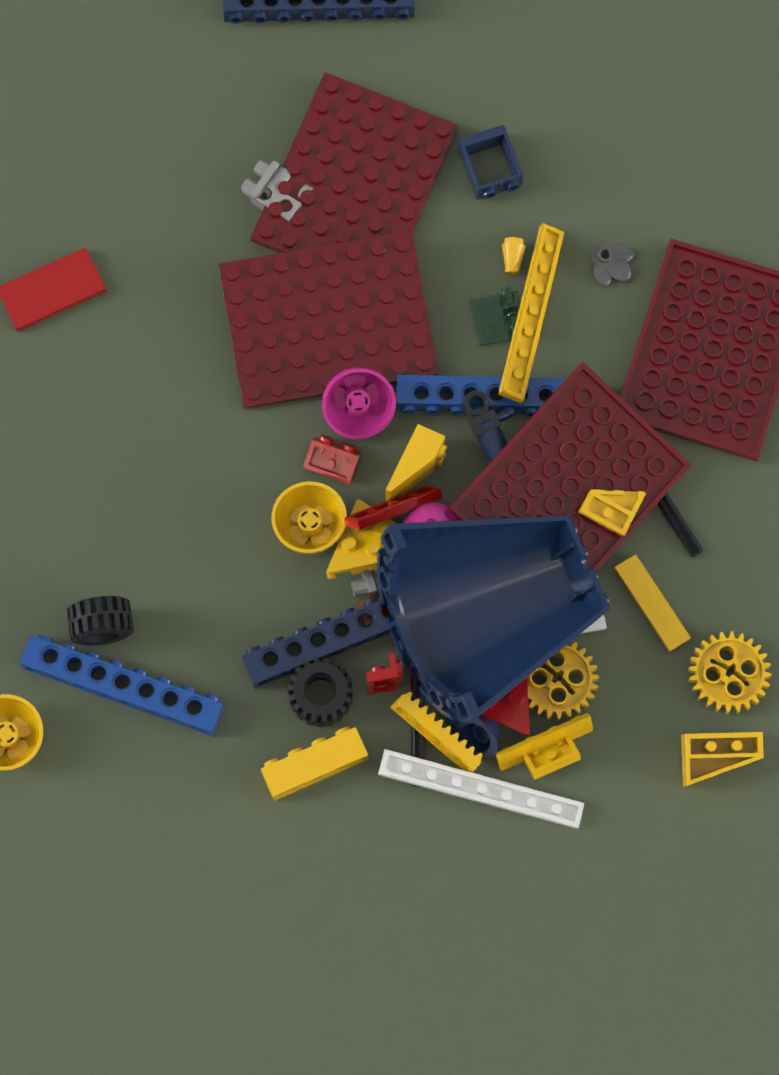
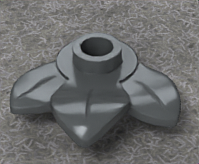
[591,243,635,287]

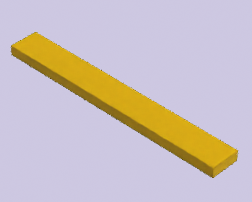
[498,223,565,403]

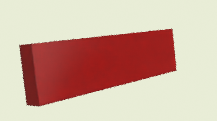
[344,485,442,530]

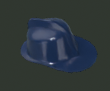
[447,715,500,760]

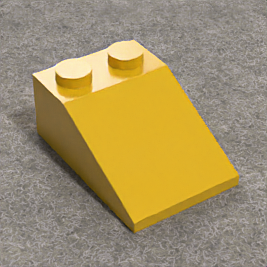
[385,424,448,501]

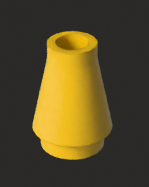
[502,237,526,275]

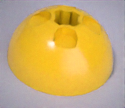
[271,481,347,555]
[0,694,44,771]

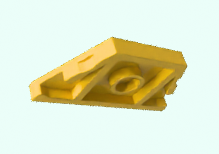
[326,499,397,579]

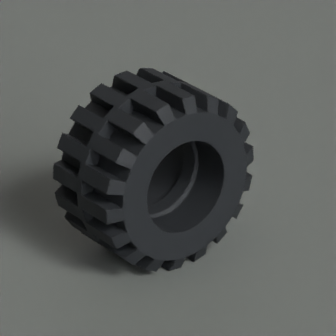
[66,596,134,646]
[288,658,353,727]

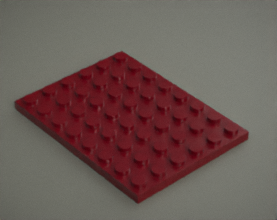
[250,72,458,253]
[218,231,439,409]
[620,239,779,462]
[448,362,691,571]

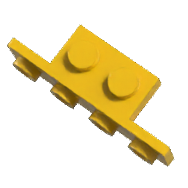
[495,713,593,780]

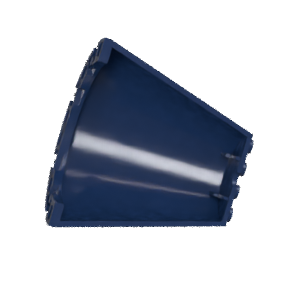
[377,515,611,722]

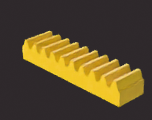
[390,692,483,772]

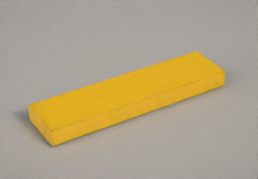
[614,554,691,653]

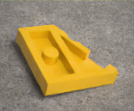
[578,489,646,536]

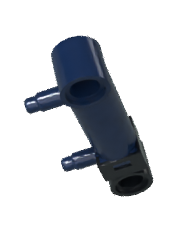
[461,390,515,463]

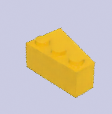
[681,732,764,786]

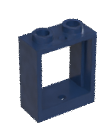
[458,125,524,199]

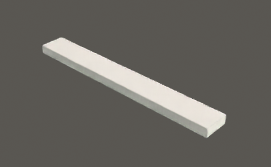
[378,749,584,829]

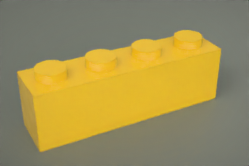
[261,727,368,801]

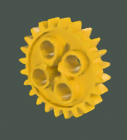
[687,631,772,715]
[527,642,599,721]

